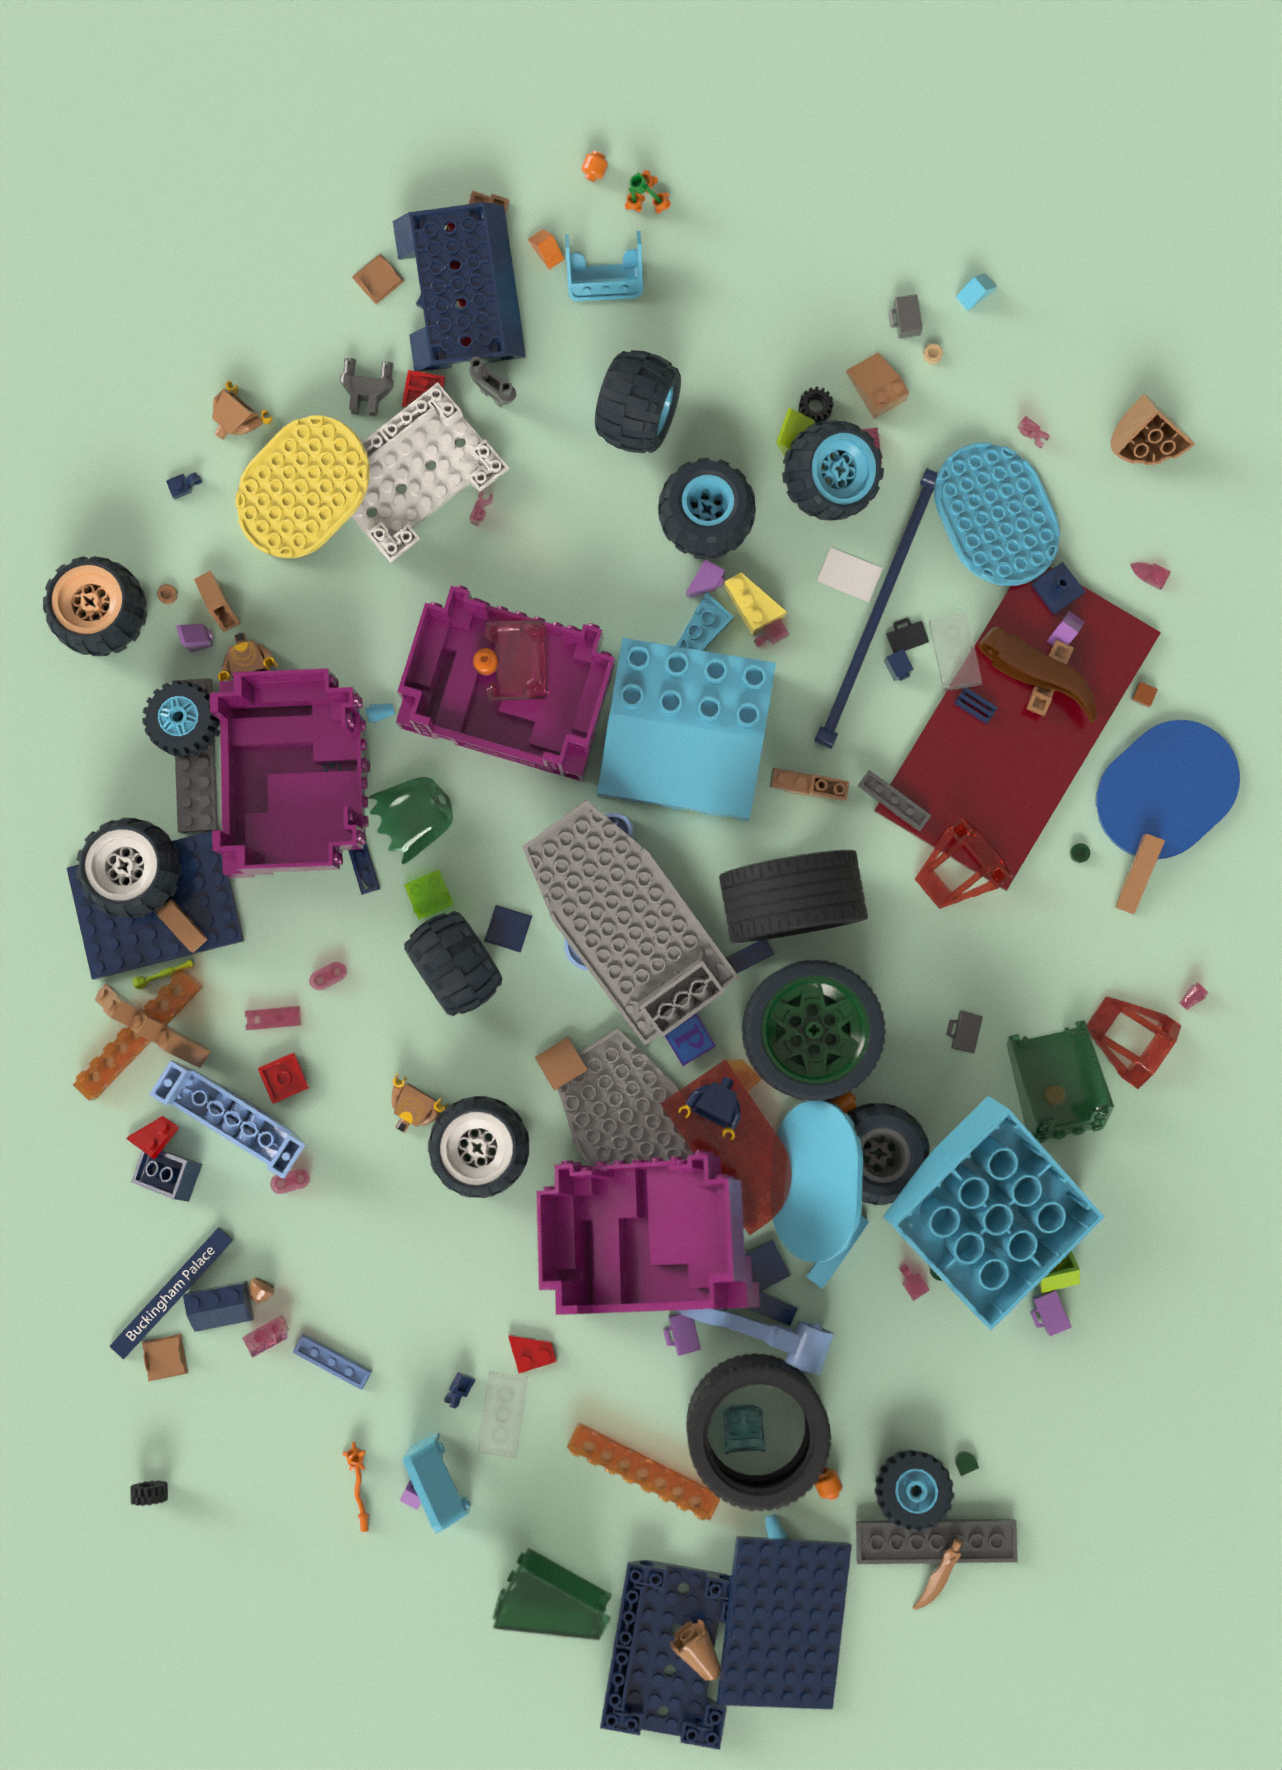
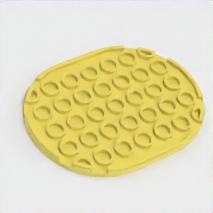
[236,415,370,559]

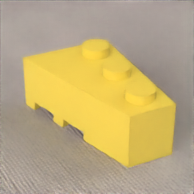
[724,572,787,636]

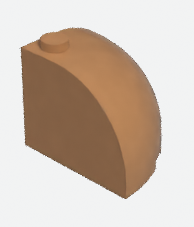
[1111,394,1195,465]

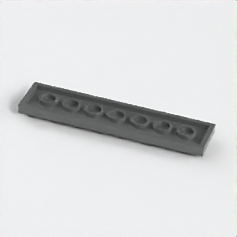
[172,678,218,833]
[856,1519,1018,1564]

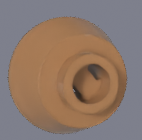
[248,1277,275,1303]

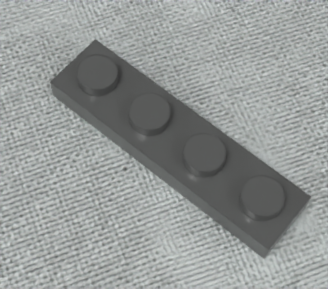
[857,770,931,832]

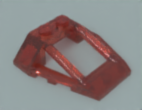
[915,817,1013,909]
[1084,996,1181,1089]

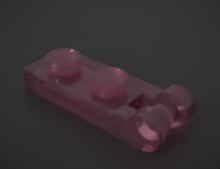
[244,1006,301,1030]

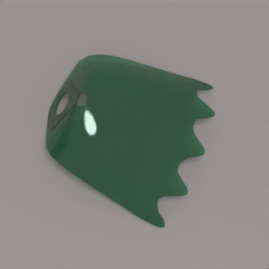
[368,777,453,864]

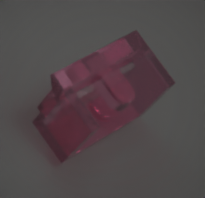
[242,1315,290,1358]

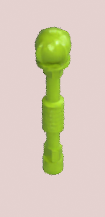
[132,959,194,990]

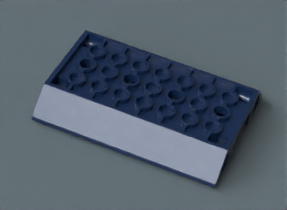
[393,202,526,372]
[600,1560,731,1750]

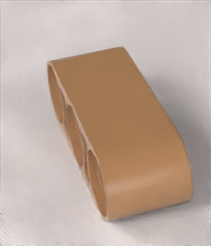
[156,899,208,953]

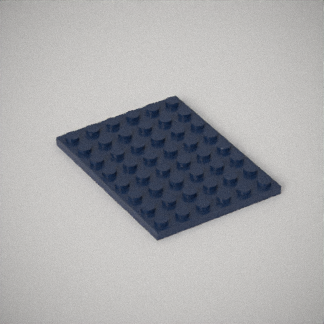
[66,830,244,980]
[716,1536,852,1709]

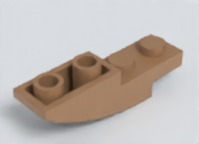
[769,768,849,801]

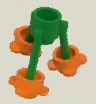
[624,170,671,214]

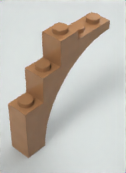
[95,984,211,1068]

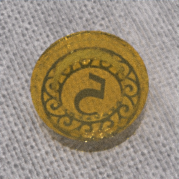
[1044,1085,1065,1105]

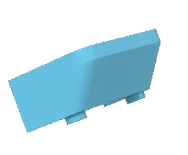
[565,231,643,301]
[403,1433,471,1534]

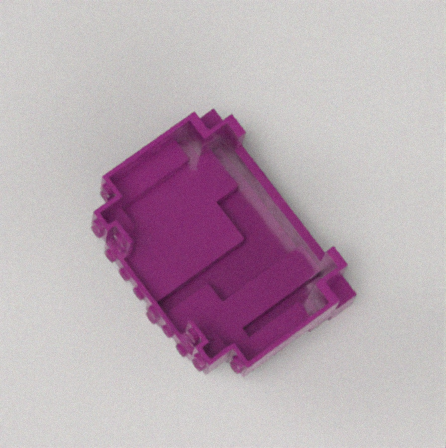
[396,585,615,782]
[210,668,371,878]
[536,1151,760,1315]

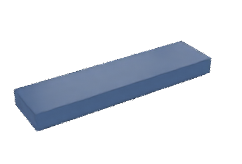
[292,1334,372,1390]

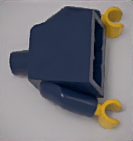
[679,1077,741,1140]

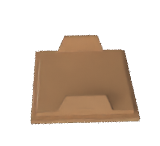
[352,254,404,305]
[142,1334,188,1381]

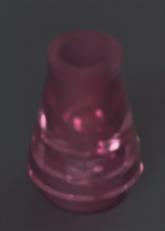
[1179,982,1208,1010]

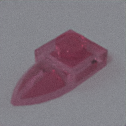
[1130,562,1171,590]

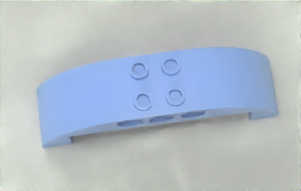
[149,1060,306,1179]

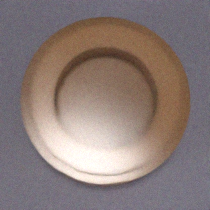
[157,584,178,604]

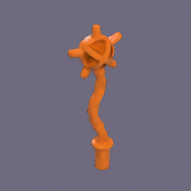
[342,1442,369,1532]

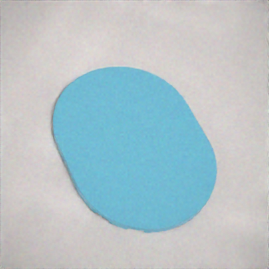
[934,442,1060,586]
[770,1100,863,1262]

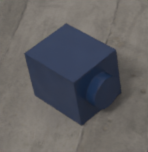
[884,649,914,681]

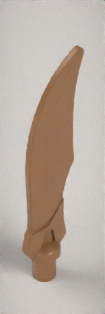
[913,1539,962,1610]

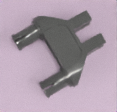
[469,357,517,408]
[339,358,394,416]

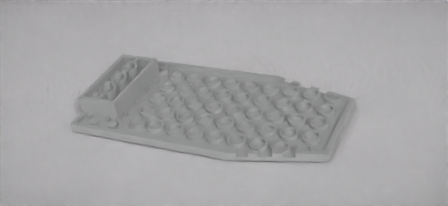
[522,800,739,1046]
[558,1029,758,1228]

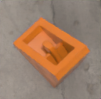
[528,229,564,270]

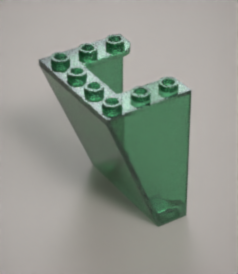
[1006,1020,1114,1143]
[492,1548,612,1640]

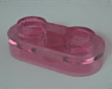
[309,962,347,991]
[270,1169,310,1194]

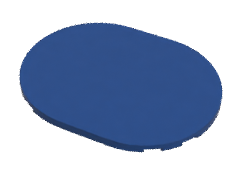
[1095,720,1240,860]

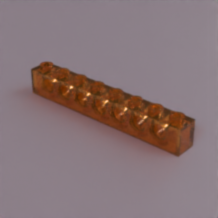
[73,970,203,1101]
[567,1422,721,1521]

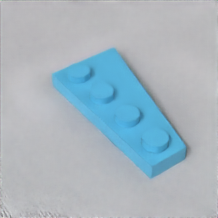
[676,592,734,651]

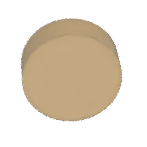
[923,344,943,364]

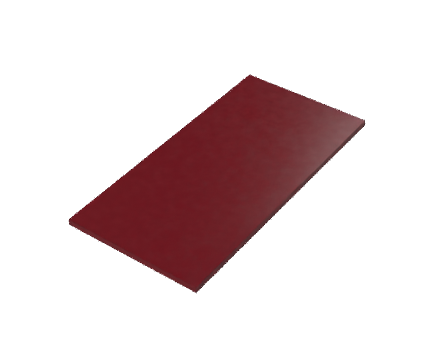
[874,566,1161,891]

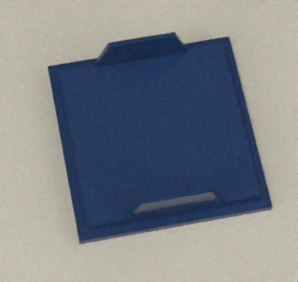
[484,905,532,953]

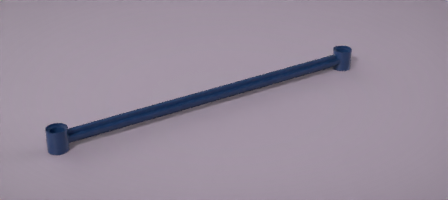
[814,468,938,749]

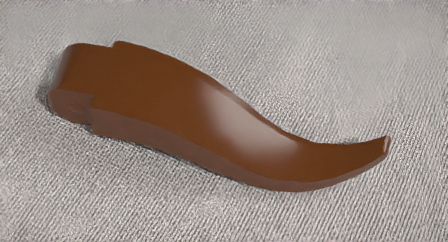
[978,627,1097,723]

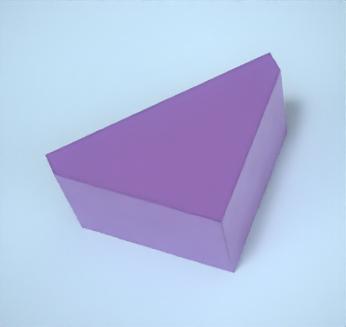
[1046,611,1084,646]

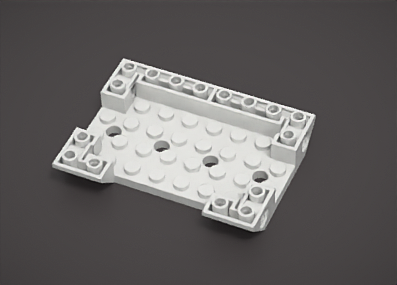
[351,383,509,563]

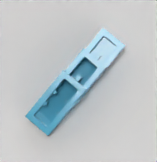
[806,1216,869,1289]

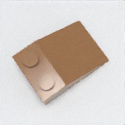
[846,352,910,419]

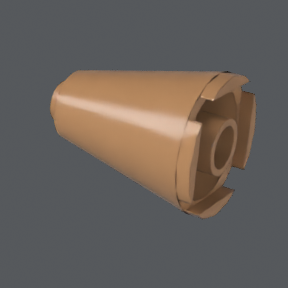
[670,1619,721,1681]

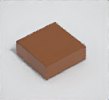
[1132,682,1158,707]

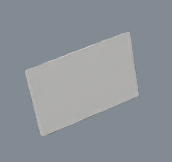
[817,547,883,602]

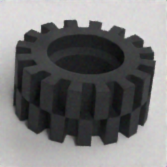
[798,387,833,423]
[130,1480,168,1506]

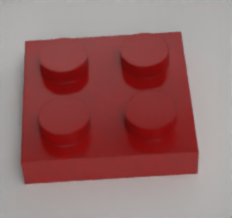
[258,1052,310,1104]

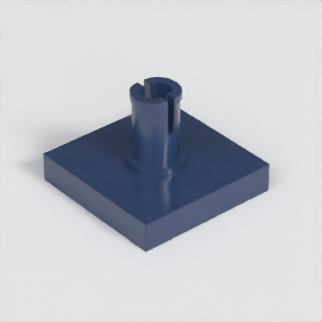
[1031,562,1085,616]

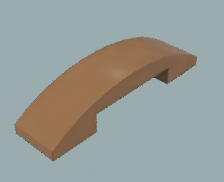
[1026,640,1074,716]

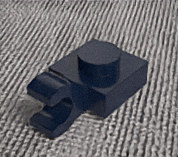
[166,472,202,500]
[444,1372,476,1409]

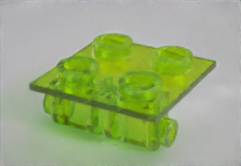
[404,869,454,920]

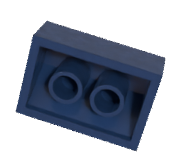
[183,1281,254,1332]

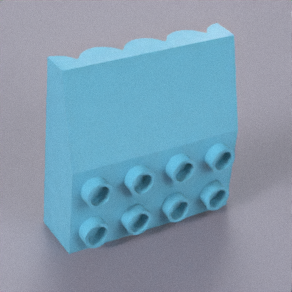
[597,638,776,821]
[883,1096,1104,1330]

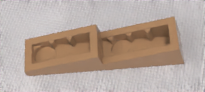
[1115,834,1165,914]

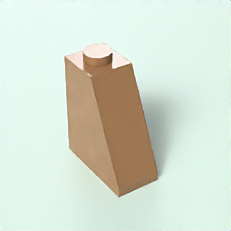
[194,570,241,632]

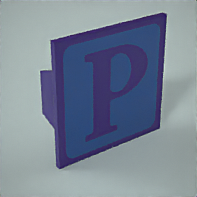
[665,1013,716,1066]

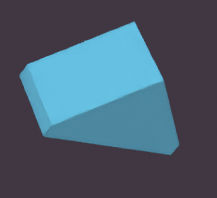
[956,273,997,311]

